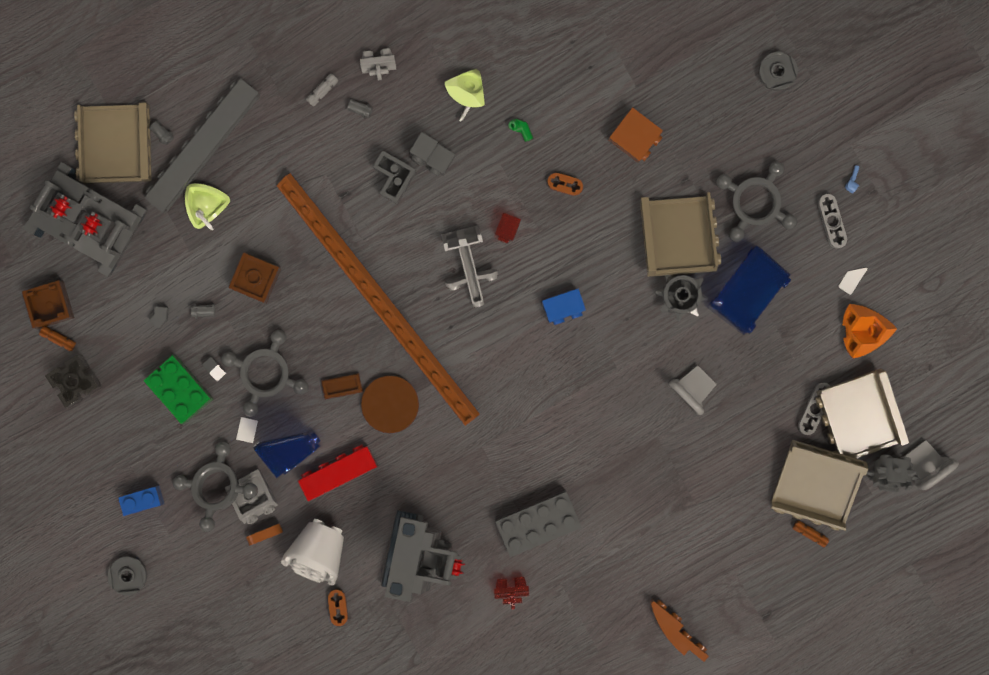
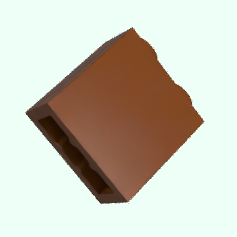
[608,107,663,163]

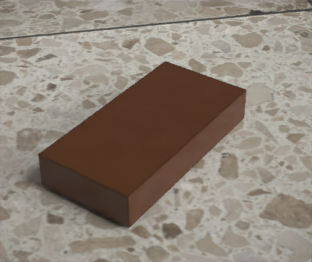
[321,373,363,400]

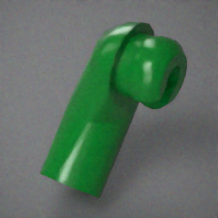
[508,119,534,142]

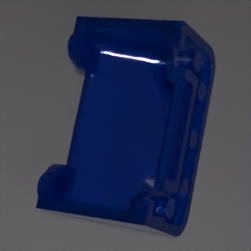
[707,245,791,335]
[253,431,321,478]

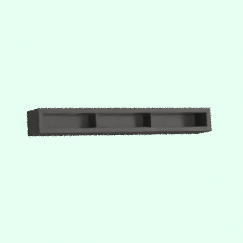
[145,79,261,214]

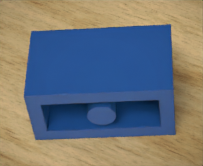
[542,288,586,325]
[118,486,165,516]

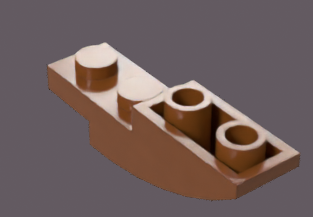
[650,599,709,662]

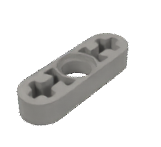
[818,194,847,249]
[798,383,830,435]

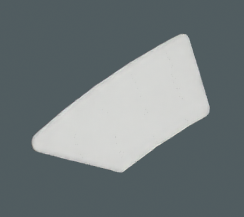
[839,268,867,295]

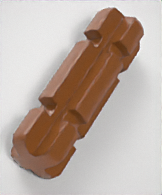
[39,326,76,351]
[793,520,829,547]

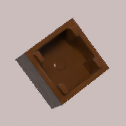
[229,252,281,304]
[22,280,75,329]

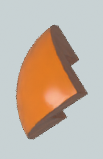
[842,304,897,358]

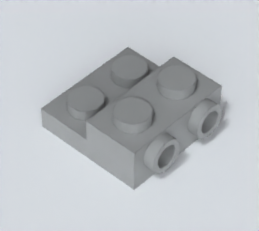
[225,469,278,524]

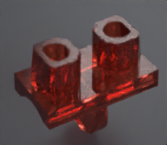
[494,577,529,609]

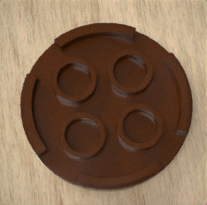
[361,376,419,433]

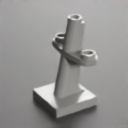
[441,225,498,307]

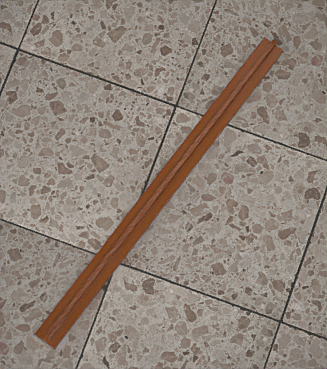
[277,173,480,426]

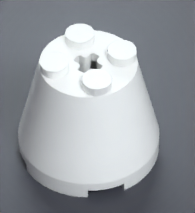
[281,519,344,585]

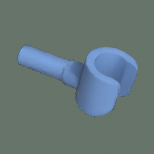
[845,165,859,193]

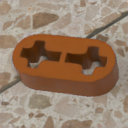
[547,173,583,196]
[246,523,283,546]
[328,589,348,626]

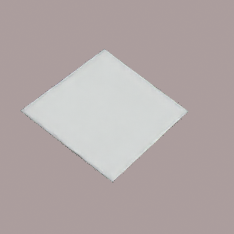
[236,417,258,443]

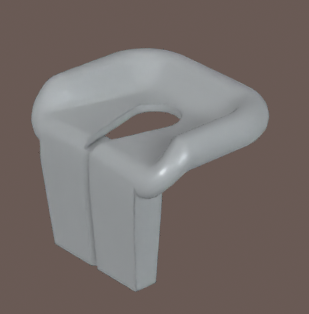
[667,365,717,415]
[904,440,959,490]

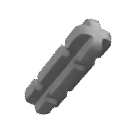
[306,74,338,106]

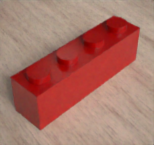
[298,445,378,501]

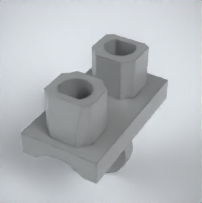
[360,48,396,80]

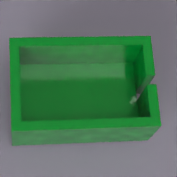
[144,355,214,424]

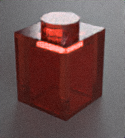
[495,213,521,244]

